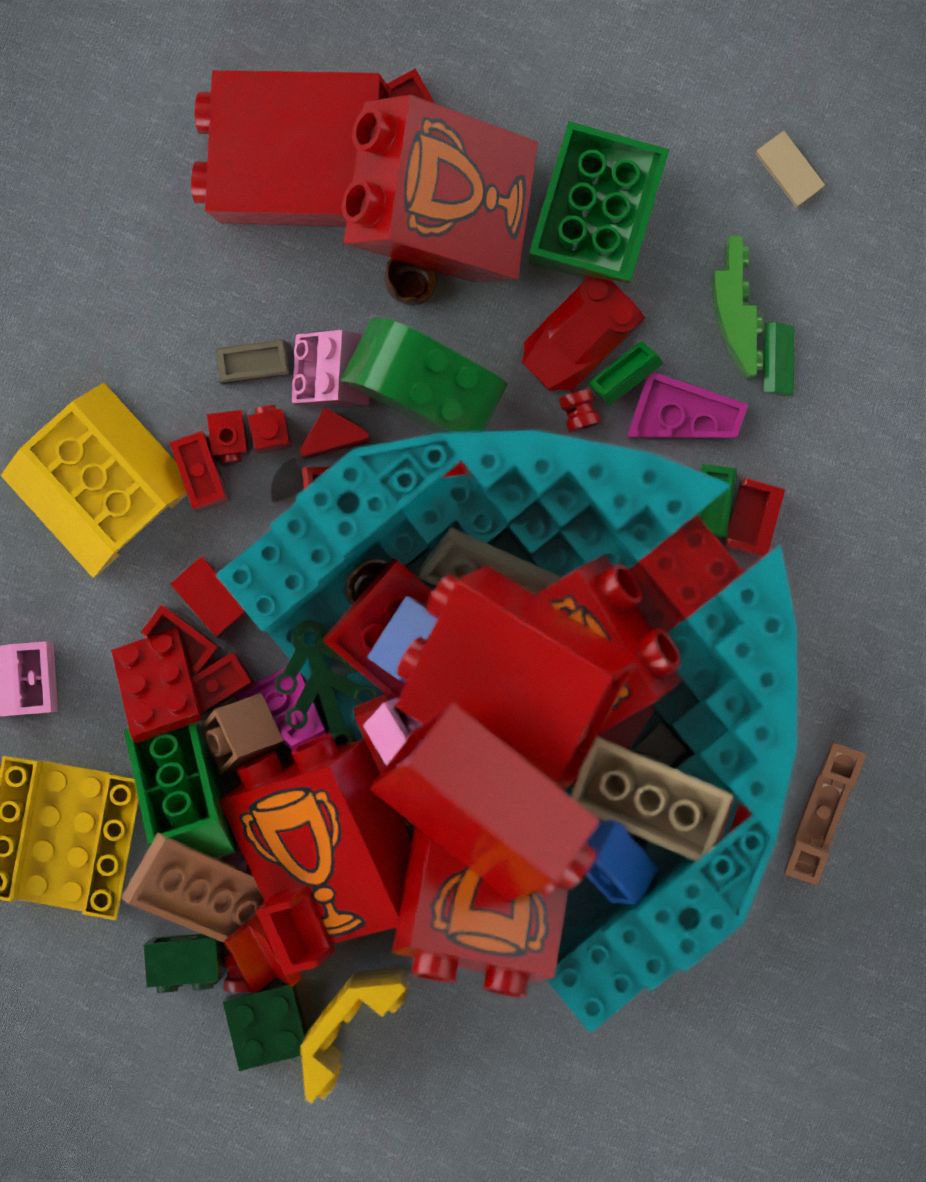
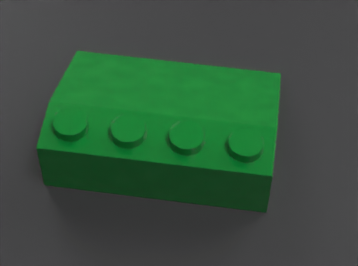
[529,121,670,283]

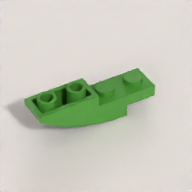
[711,236,763,380]

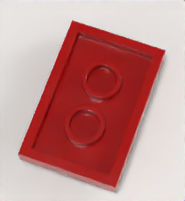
[111,627,202,743]

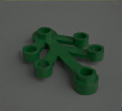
[275,620,377,748]

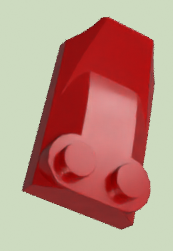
[521,277,646,393]

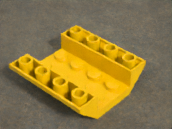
[0,383,187,578]
[0,756,139,921]
[301,967,410,1104]

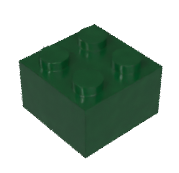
[144,933,226,993]
[223,982,307,1071]

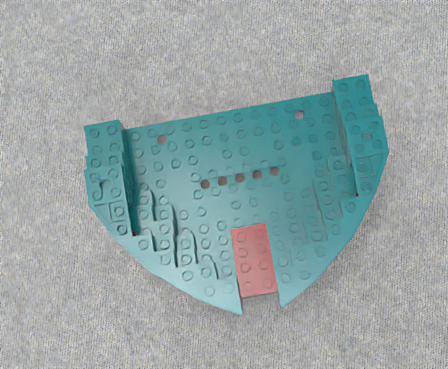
[216,430,797,1034]

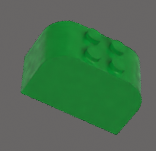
[340,318,508,433]
[124,722,237,859]

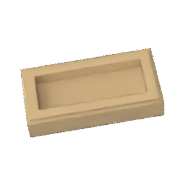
[755,131,825,208]

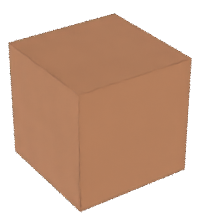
[199,693,284,775]

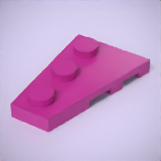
[626,372,748,438]
[234,668,327,750]

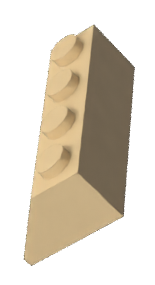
[571,737,734,861]

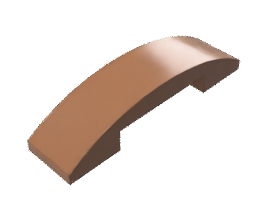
[784,742,866,886]

